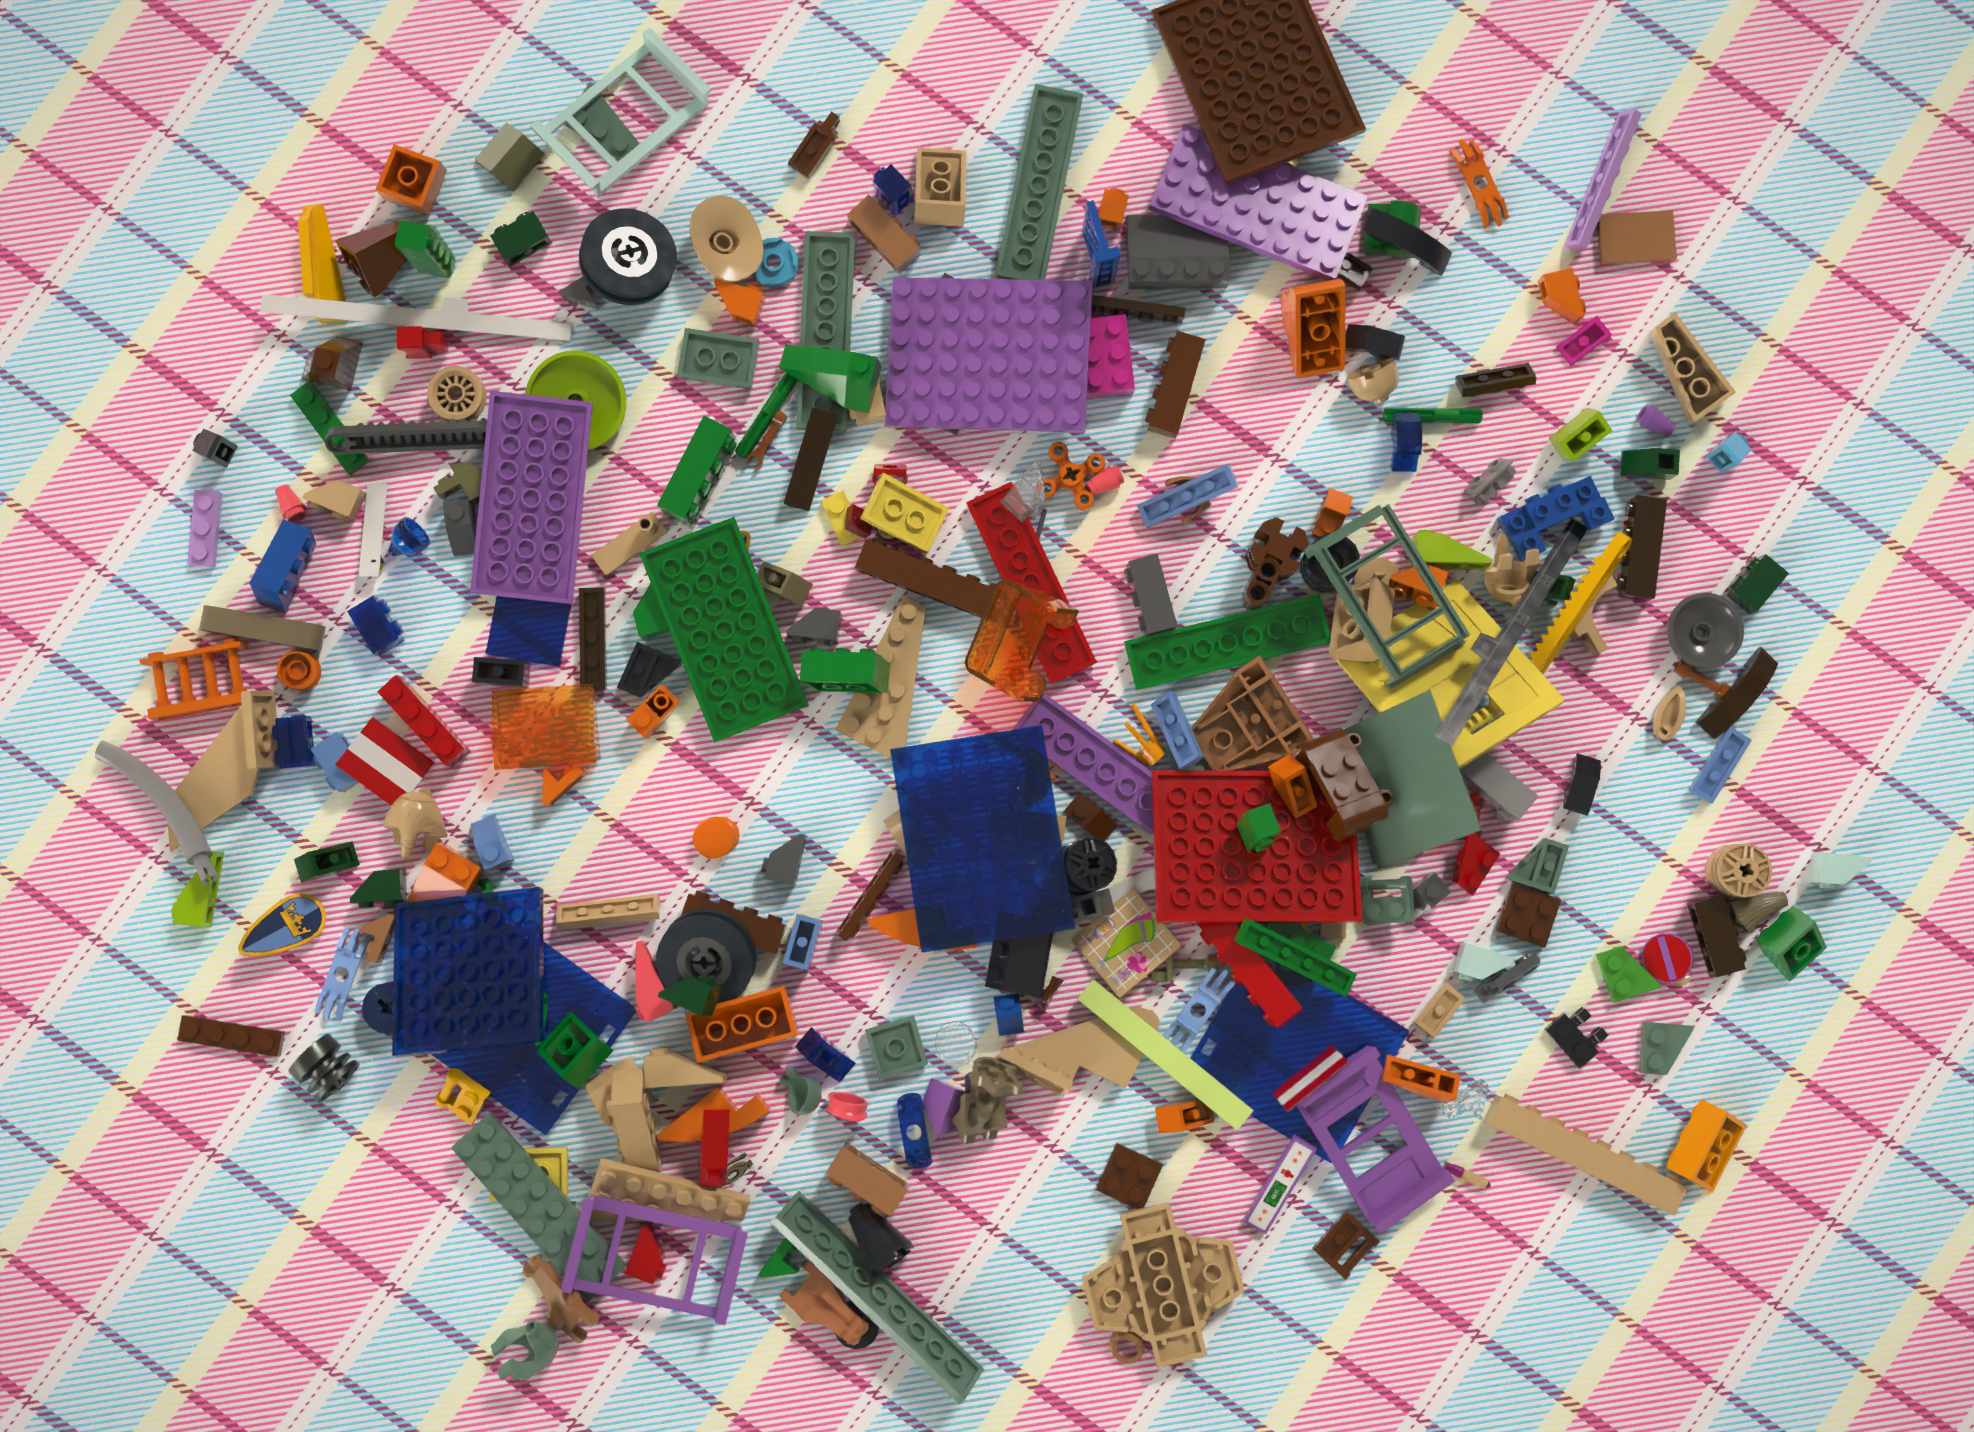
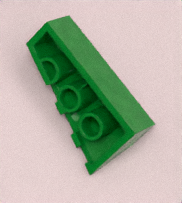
[394,220,455,278]

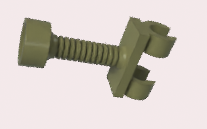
[1151,954,1219,982]

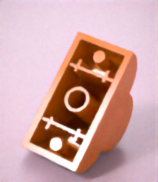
[1281,279,1346,378]

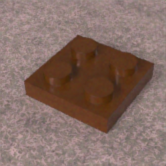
[1495,883,1561,948]
[1095,1142,1163,1209]

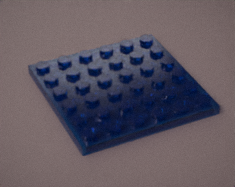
[392,886,544,1058]

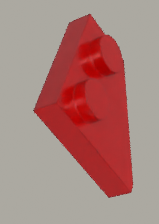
[1452,833,1500,896]

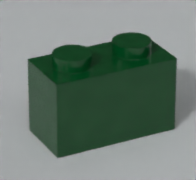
[490,211,552,267]
[1726,554,1789,614]

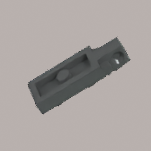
[1474,953,1541,1004]

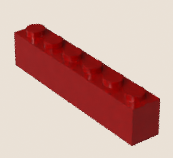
[1191,923,1304,1029]

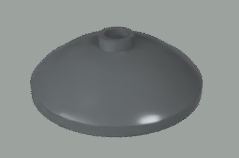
[1667,592,1744,668]

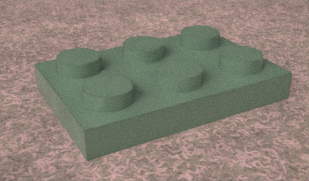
[677,328,760,390]

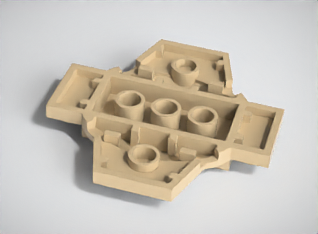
[1082,1201,1245,1368]

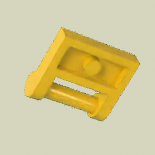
[434,1068,491,1125]

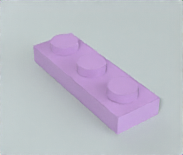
[187,490,223,568]

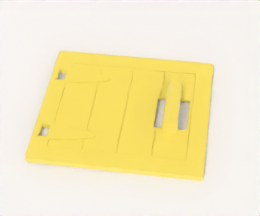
[1335,580,1564,769]

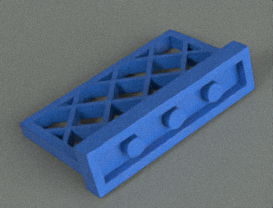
[1082,200,1121,289]

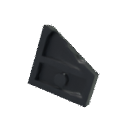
[617,642,682,698]

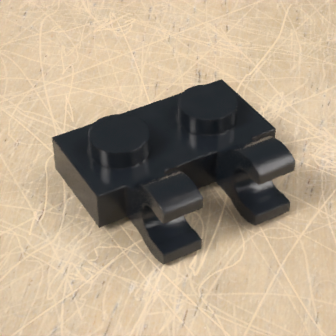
[1544,1007,1609,1069]

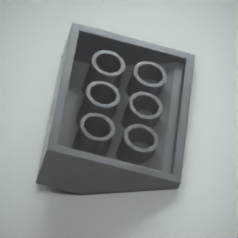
[1127,215,1230,289]

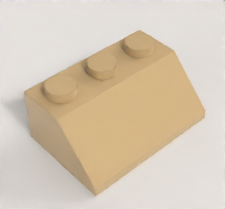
[1329,577,1395,663]

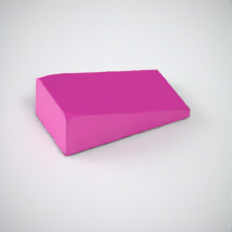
[1556,315,1612,366]

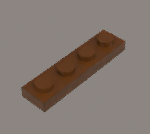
[835,849,904,941]
[177,1015,285,1057]

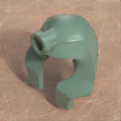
[490,1320,559,1381]

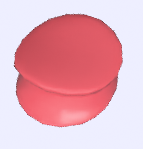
[826,1092,868,1122]

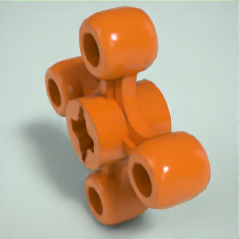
[1037,442,1106,511]

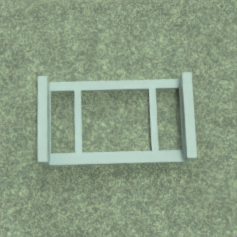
[530,27,711,198]

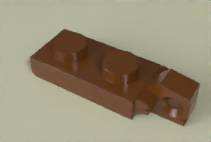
[787,111,841,180]

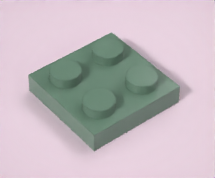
[865,1015,928,1079]

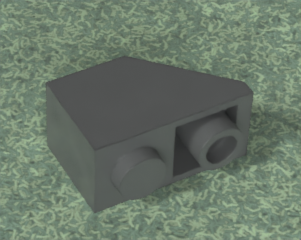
[786,608,842,647]

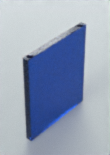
[485,596,572,667]

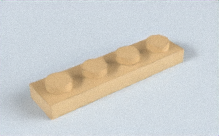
[556,894,660,930]

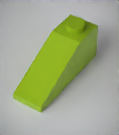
[1411,529,1492,570]
[171,851,224,928]

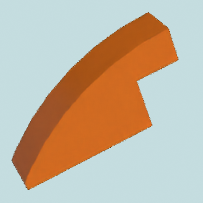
[867,903,978,950]
[656,1085,771,1142]

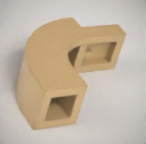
[1565,572,1618,656]

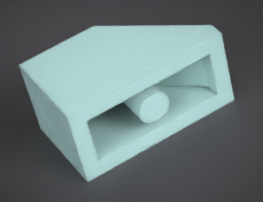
[1810,852,1872,890]
[1452,942,1515,983]

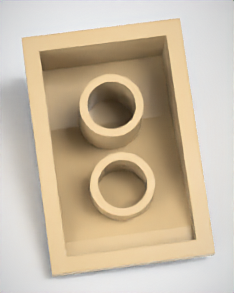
[914,148,966,226]
[643,1047,728,1088]

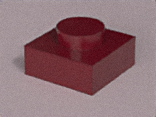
[845,504,872,539]

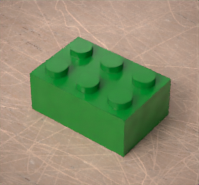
[799,647,890,693]

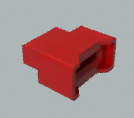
[397,326,448,359]

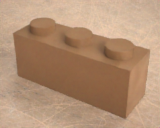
[847,194,921,274]

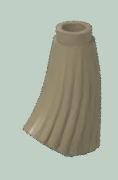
[1729,892,1788,934]

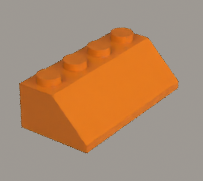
[685,985,800,1063]

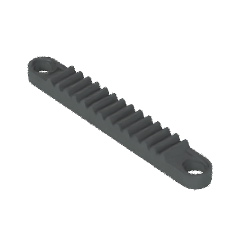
[325,418,487,454]

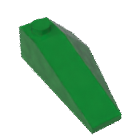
[779,344,882,414]

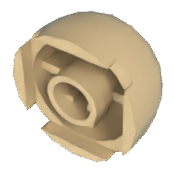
[1347,358,1399,404]

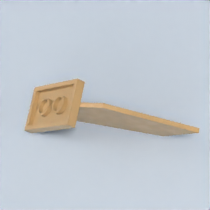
[167,691,281,852]

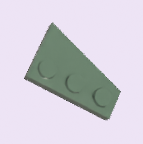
[564,82,639,161]

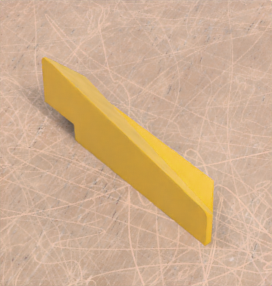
[298,204,350,324]

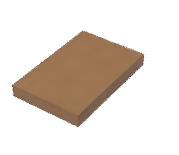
[1597,210,1677,265]

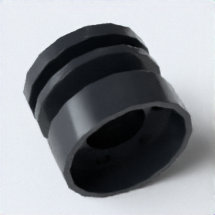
[1300,533,1360,593]
[1052,837,1117,895]

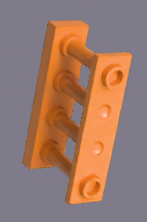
[139,638,248,721]

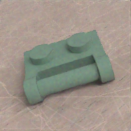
[1360,876,1415,924]

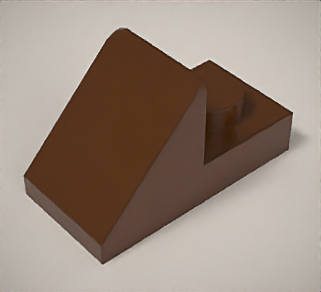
[1063,792,1118,841]

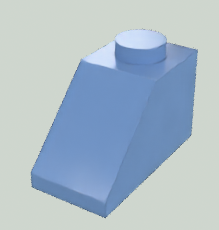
[471,814,514,870]

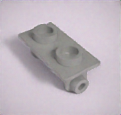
[1464,458,1516,505]

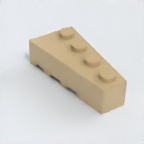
[1649,312,1736,426]
[607,1067,662,1173]

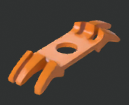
[1449,139,1509,229]

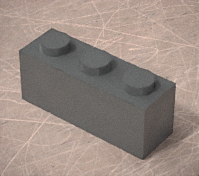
[1124,553,1178,636]

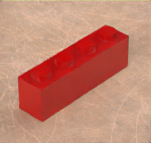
[377,675,471,767]

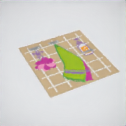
[1072,888,1182,998]

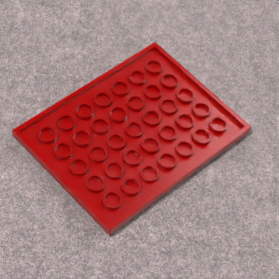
[1151,770,1362,923]

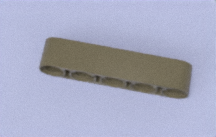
[199,605,326,651]

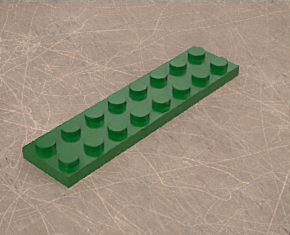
[1124,594,1331,691]

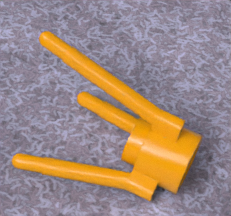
[1113,704,1165,766]

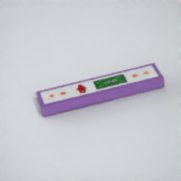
[1243,1135,1317,1234]

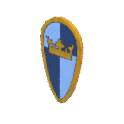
[238,893,326,957]

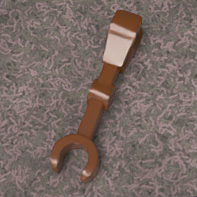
[746,411,787,470]

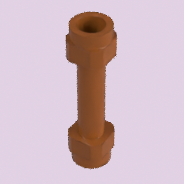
[1673,659,1731,699]

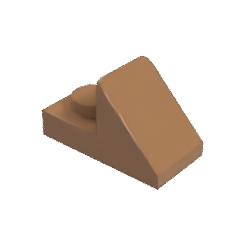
[357,913,401,964]

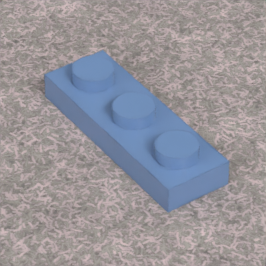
[1151,691,1204,770]
[1688,726,1752,804]

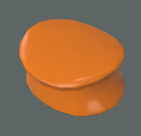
[277,650,321,691]
[693,816,740,859]

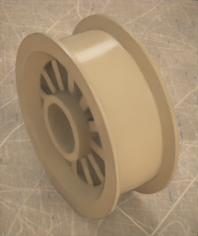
[427,366,487,422]

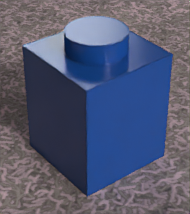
[993,993,1024,1036]

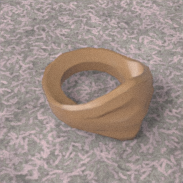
[1109,1331,1144,1364]

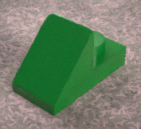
[758,1237,800,1278]

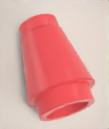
[1085,465,1124,495]
[275,484,307,523]

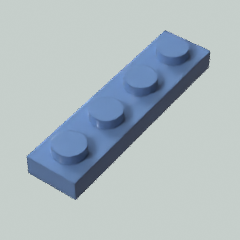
[1137,464,1239,528]

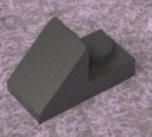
[559,276,599,309]

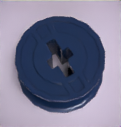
[362,981,419,1034]

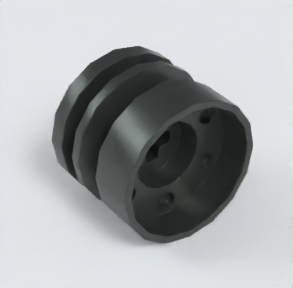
[288,1033,360,1103]

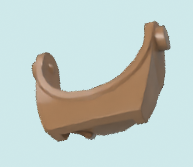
[1165,476,1211,525]

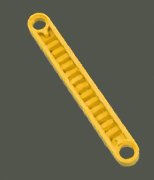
[1529,532,1632,675]

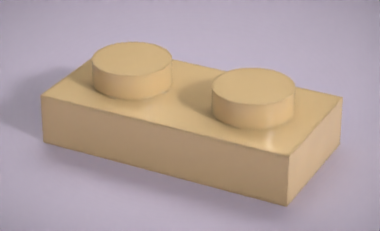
[1413,982,1466,1038]

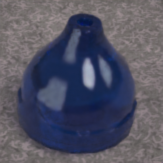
[388,516,431,557]

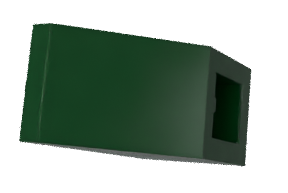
[1620,448,1680,480]
[350,869,407,908]

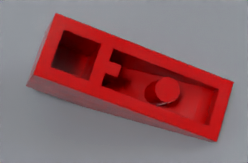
[698,1109,730,1187]

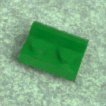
[1364,200,1421,258]

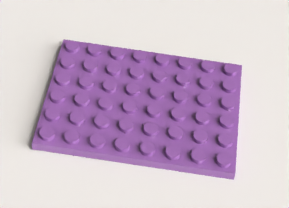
[884,277,1093,433]

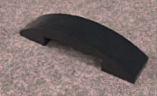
[1360,208,1452,276]

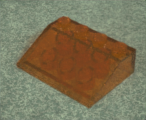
[492,683,601,770]

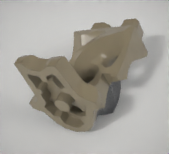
[952,1056,1023,1144]

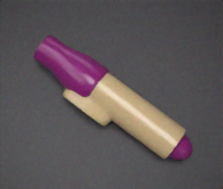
[1443,1161,1491,1189]

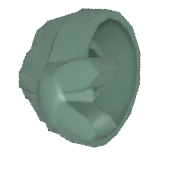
[780,1066,822,1116]

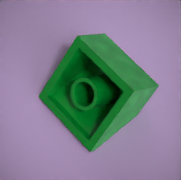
[1756,905,1827,981]
[536,1011,614,1090]

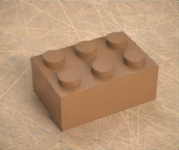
[826,1142,910,1217]

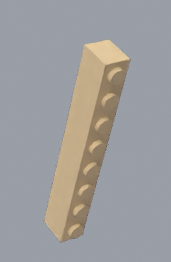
[1483,1093,1688,1216]

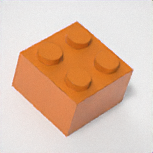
[375,144,447,216]

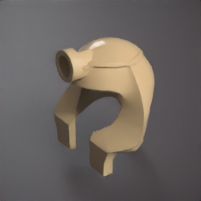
[1484,534,1543,609]
[383,788,448,860]

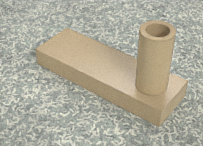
[591,511,668,577]

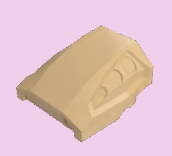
[584,1055,656,1127]

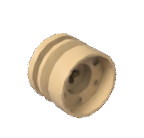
[1705,843,1772,897]

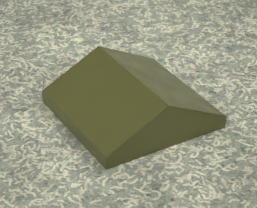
[474,122,545,192]

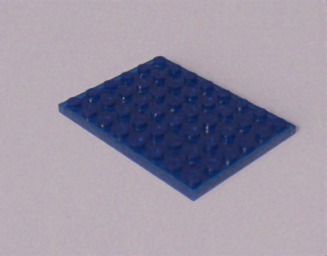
[890,725,1075,953]

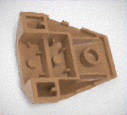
[1191,656,1314,771]

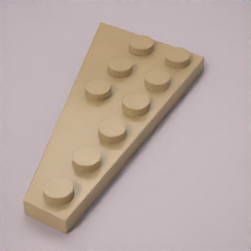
[835,596,926,764]
[588,1158,751,1222]

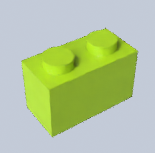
[1548,407,1613,462]

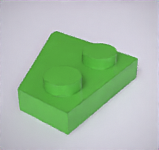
[1596,946,1661,1003]

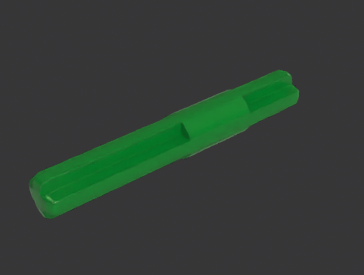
[735,372,798,459]
[1383,407,1483,424]

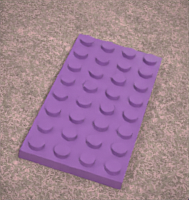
[1148,123,1368,281]
[470,390,593,604]

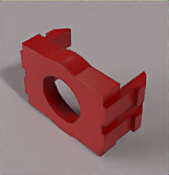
[872,464,908,485]

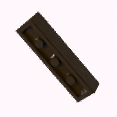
[783,407,839,511]

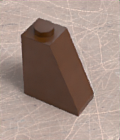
[335,220,408,297]
[301,336,363,391]

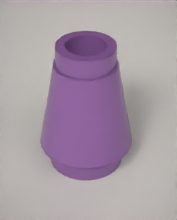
[1636,404,1676,437]

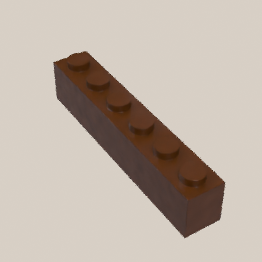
[855,538,1007,624]

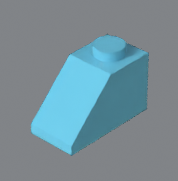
[1705,431,1752,474]

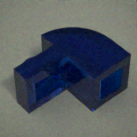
[1390,413,1422,472]

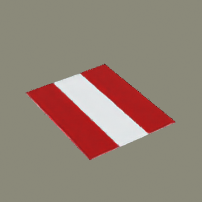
[335,716,435,806]
[1272,1045,1349,1112]

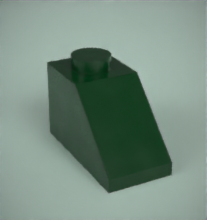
[294,841,360,883]
[658,974,723,1016]

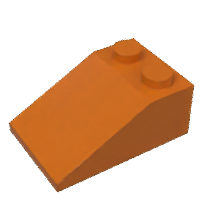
[403,842,486,934]

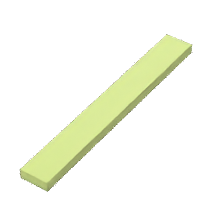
[1077,979,1254,1131]

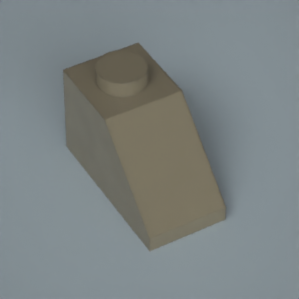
[757,561,813,607]

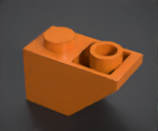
[1538,268,1586,323]
[714,278,765,327]
[1389,564,1449,609]
[626,684,680,739]

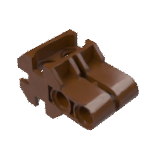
[1241,517,1309,610]

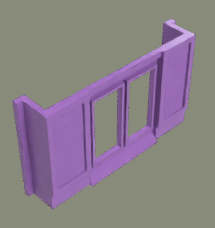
[1297,1045,1456,1234]

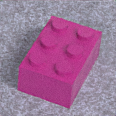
[1087,314,1135,400]

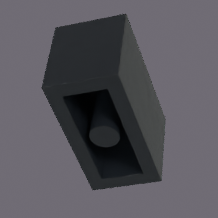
[472,657,531,688]

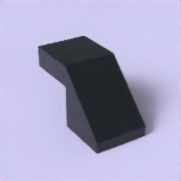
[1345,324,1405,360]
[1563,753,1601,816]

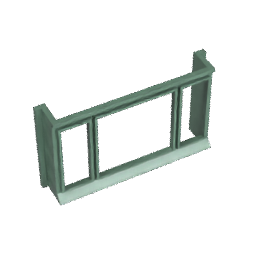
[1303,504,1470,690]

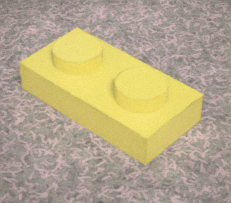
[821,490,862,547]

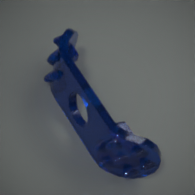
[897,1092,933,1169]

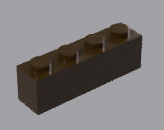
[1616,495,1667,602]

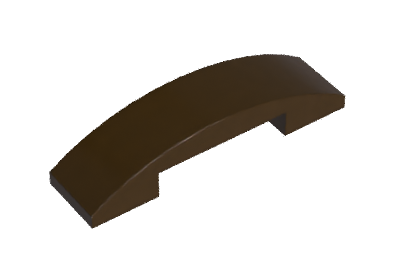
[1695,647,1778,739]

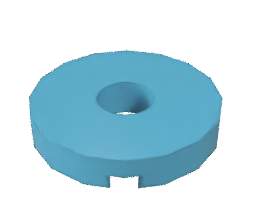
[752,237,799,288]

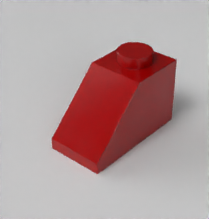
[624,1221,667,1285]

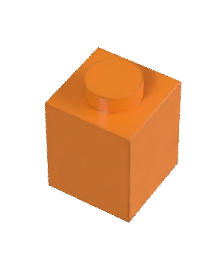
[1098,188,1129,230]

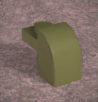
[433,463,482,504]

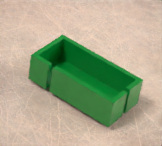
[657,415,737,526]

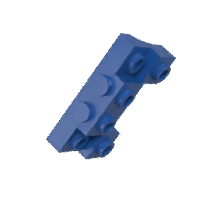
[1497,476,1615,561]

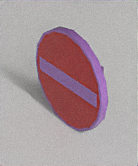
[1642,933,1694,983]

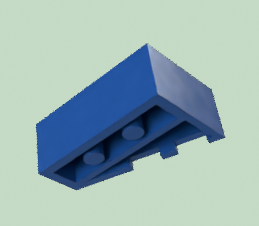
[249,519,316,614]

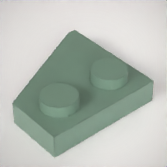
[1505,838,1569,894]

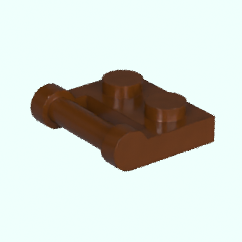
[1312,1210,1380,1280]

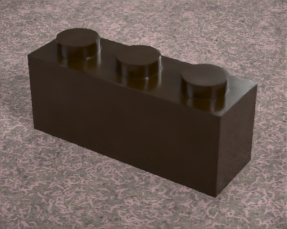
[1686,895,1747,978]

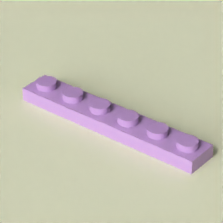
[1564,109,1642,251]

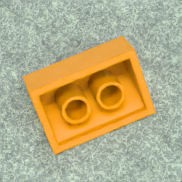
[1666,1099,1747,1193]

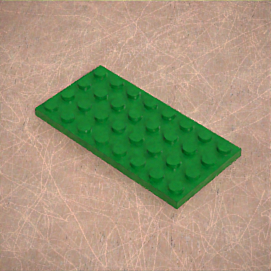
[639,517,809,743]

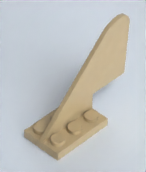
[997,1007,1159,1097]

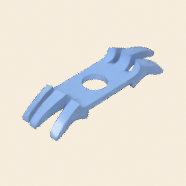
[315,927,372,1022]
[1163,967,1235,1054]

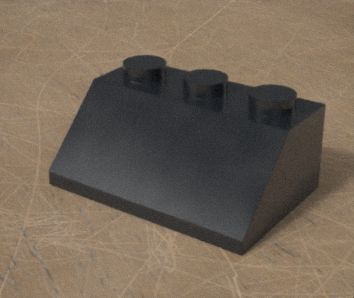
[985,911,1056,998]

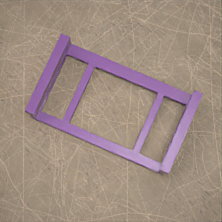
[561,1194,748,1326]

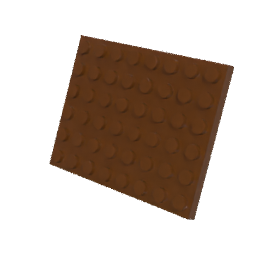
[1151,0,1366,185]

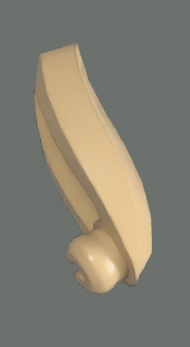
[1653,687,1686,741]

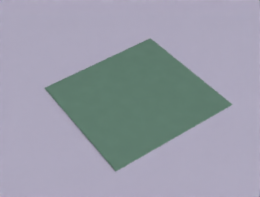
[1343,690,1482,870]

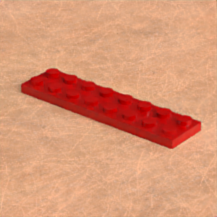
[966,482,1097,685]

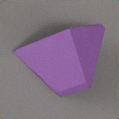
[923,1078,965,1138]

